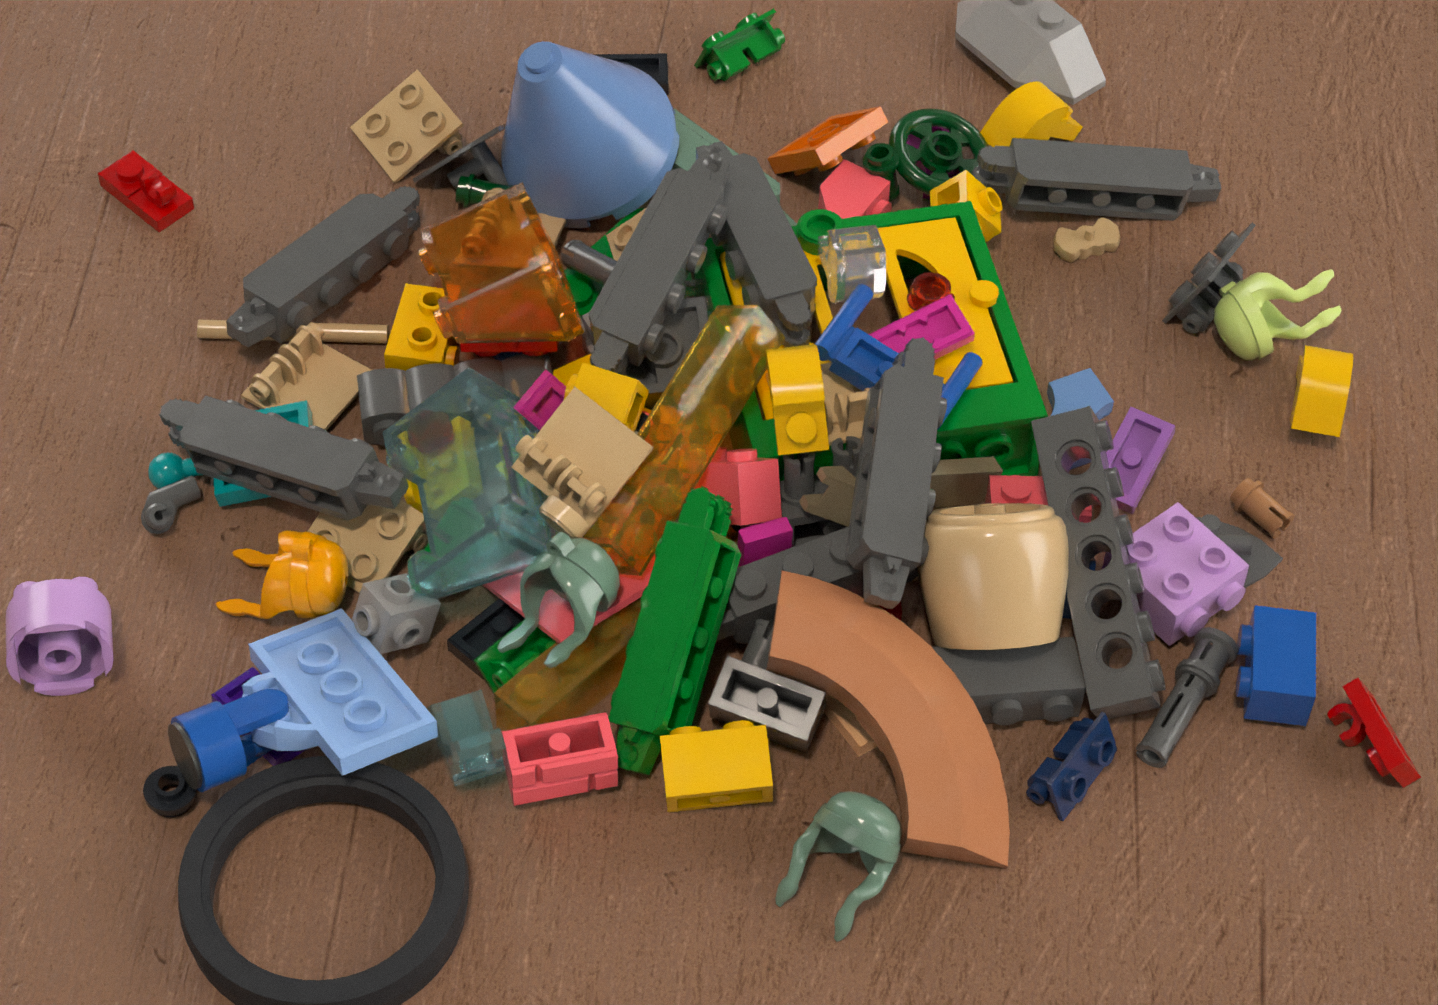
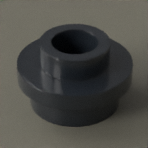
[143,765,198,817]

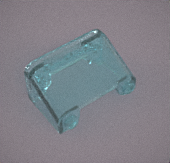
[383,367,558,599]

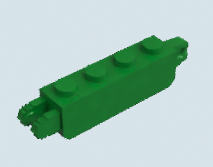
[609,486,741,775]

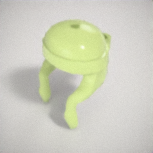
[1214,269,1341,361]

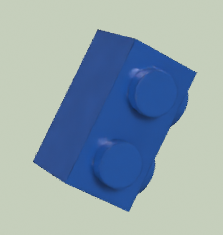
[1236,605,1316,726]

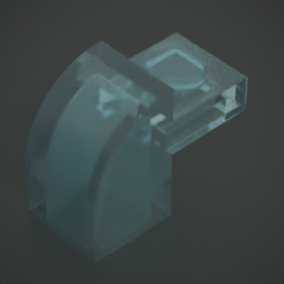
[426,690,506,786]

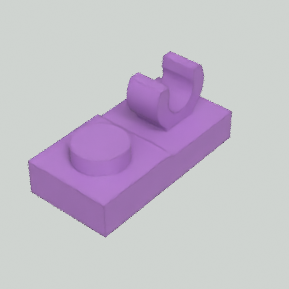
[1106,407,1175,514]

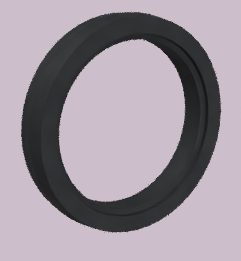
[178,756,469,1005]

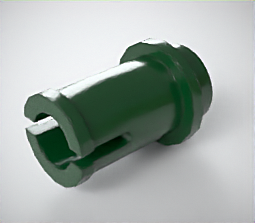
[863,143,900,202]
[455,173,515,210]

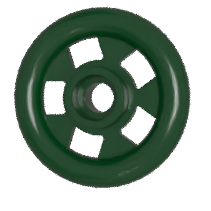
[888,108,989,195]

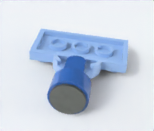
[168,608,438,792]

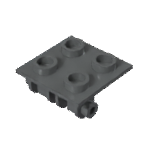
[1162,222,1256,334]

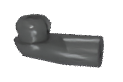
[141,475,201,534]

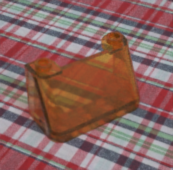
[418,182,586,344]

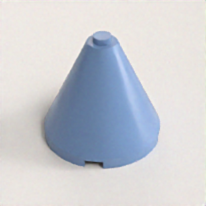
[501,42,679,228]

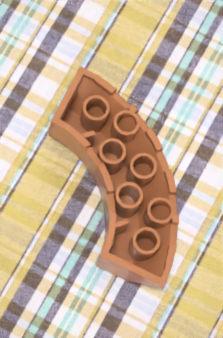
[766,571,1010,869]

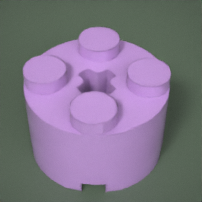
[6,577,113,696]

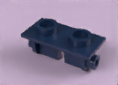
[1026,712,1118,821]

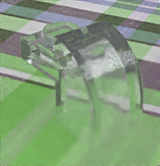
[818,225,886,303]

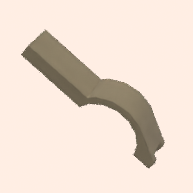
[799,457,1003,527]

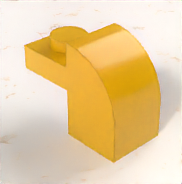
[980,81,1083,147]
[765,344,829,455]
[1290,345,1353,437]

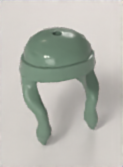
[497,532,620,668]
[775,791,902,942]

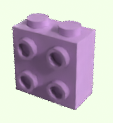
[1102,502,1249,646]

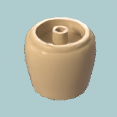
[917,503,1069,650]

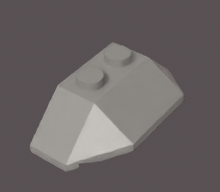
[955,0,1106,105]

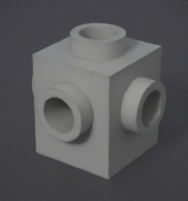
[352,572,441,654]

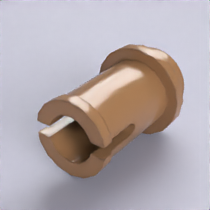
[1230,478,1295,539]

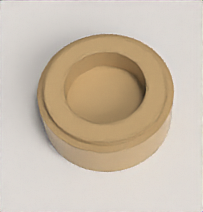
[538,495,590,538]

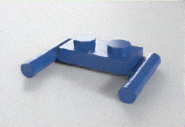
[815,284,983,430]

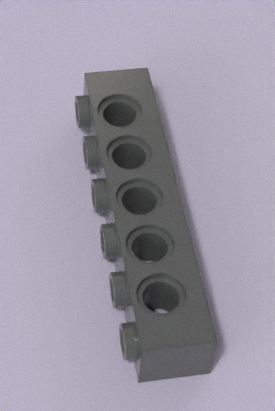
[1031,406,1166,720]

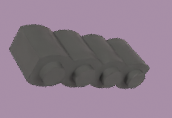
[357,354,552,446]

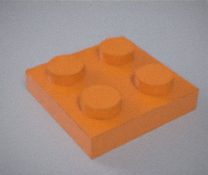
[767,106,888,176]

